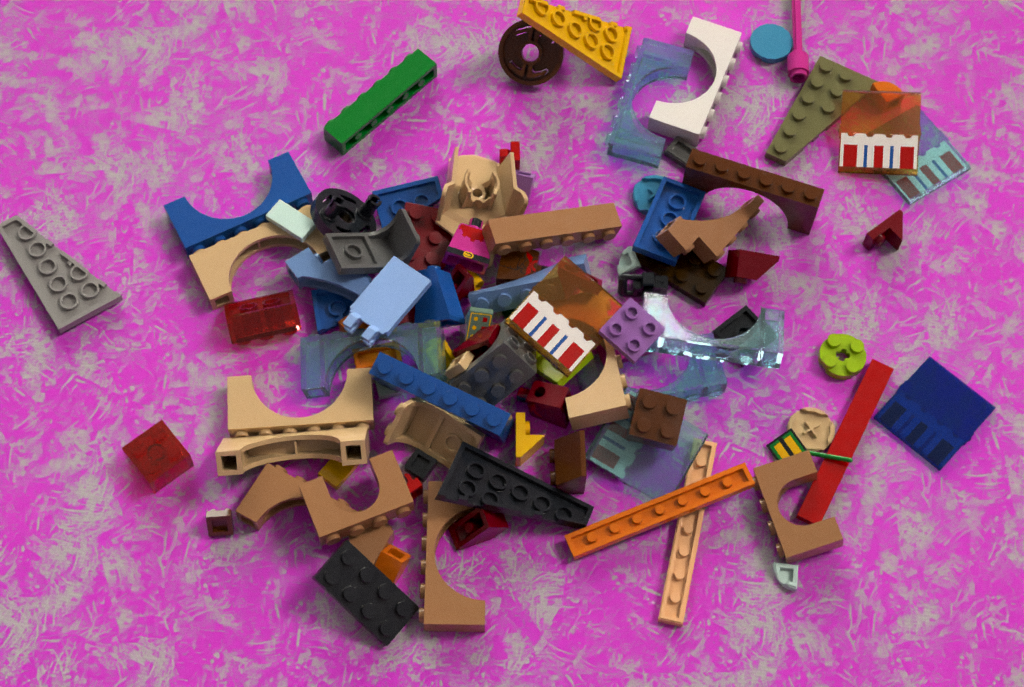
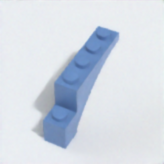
[285,247,398,331]
[468,254,591,313]

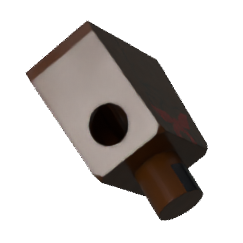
[496,249,549,285]

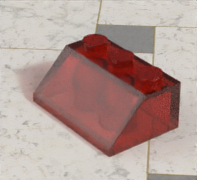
[224,290,302,345]

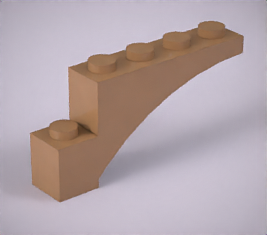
[656,194,764,264]

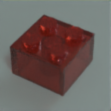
[122,420,194,494]

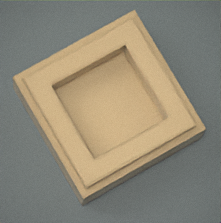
[445,351,475,380]

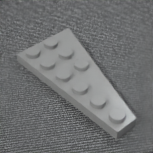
[0,215,123,334]

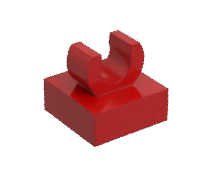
[499,141,520,170]
[404,473,423,500]

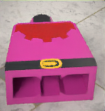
[442,218,490,275]

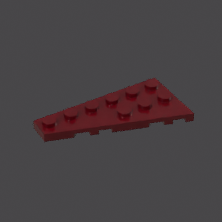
[392,202,452,335]

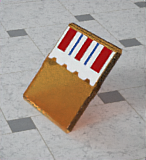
[838,90,922,176]
[504,256,622,378]

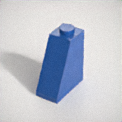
[414,265,465,330]

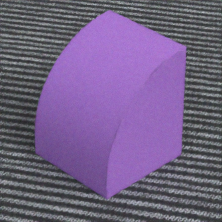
[515,169,537,202]

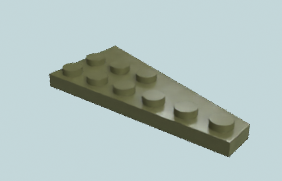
[765,56,878,166]

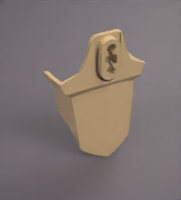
[435,147,528,269]

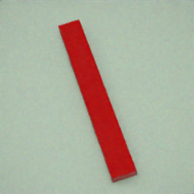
[796,359,894,525]

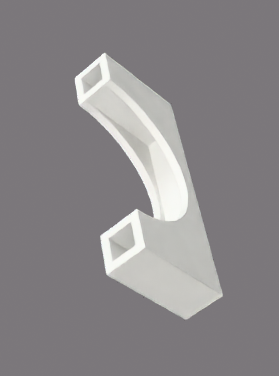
[647,17,743,146]

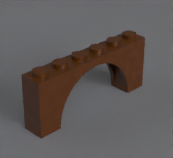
[682,148,824,235]

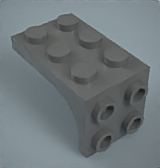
[322,209,420,275]
[447,320,537,406]

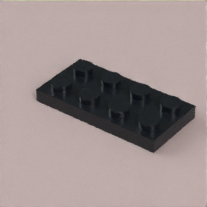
[312,540,419,646]

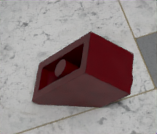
[725,249,780,284]
[448,508,509,550]

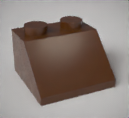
[549,430,587,494]

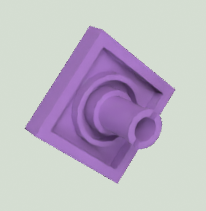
[598,297,666,365]

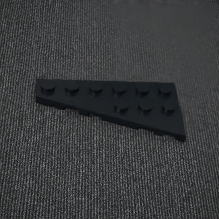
[435,441,594,529]

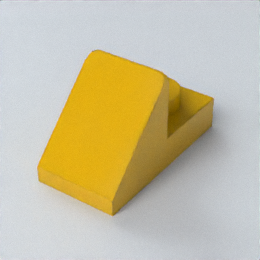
[515,412,545,466]

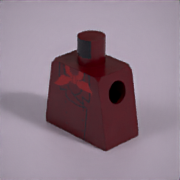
[517,381,571,429]

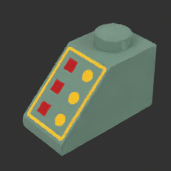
[459,307,493,345]

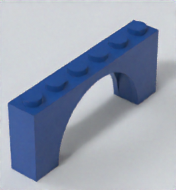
[163,152,313,259]
[369,352,515,444]

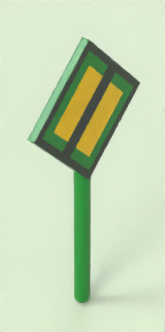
[766,428,853,463]

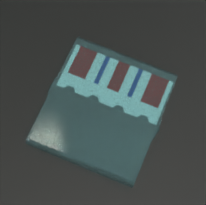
[867,106,971,205]
[586,387,709,499]

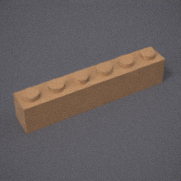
[482,203,622,256]

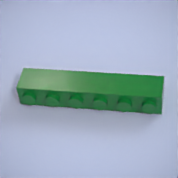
[323,49,437,156]

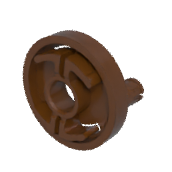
[498,20,565,86]

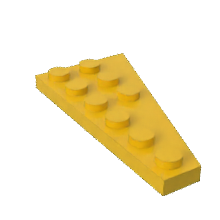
[517,0,632,82]

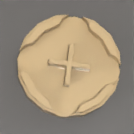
[786,407,835,452]

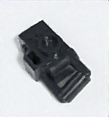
[618,272,668,301]

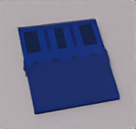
[874,356,996,471]

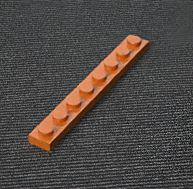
[564,462,755,560]

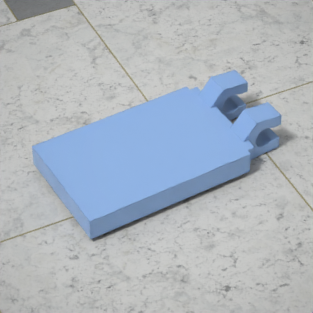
[343,256,432,348]

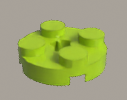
[818,334,866,380]

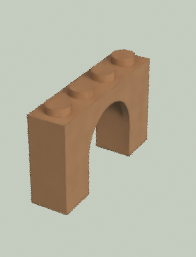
[299,450,415,546]
[752,450,843,564]

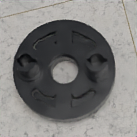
[310,188,382,235]

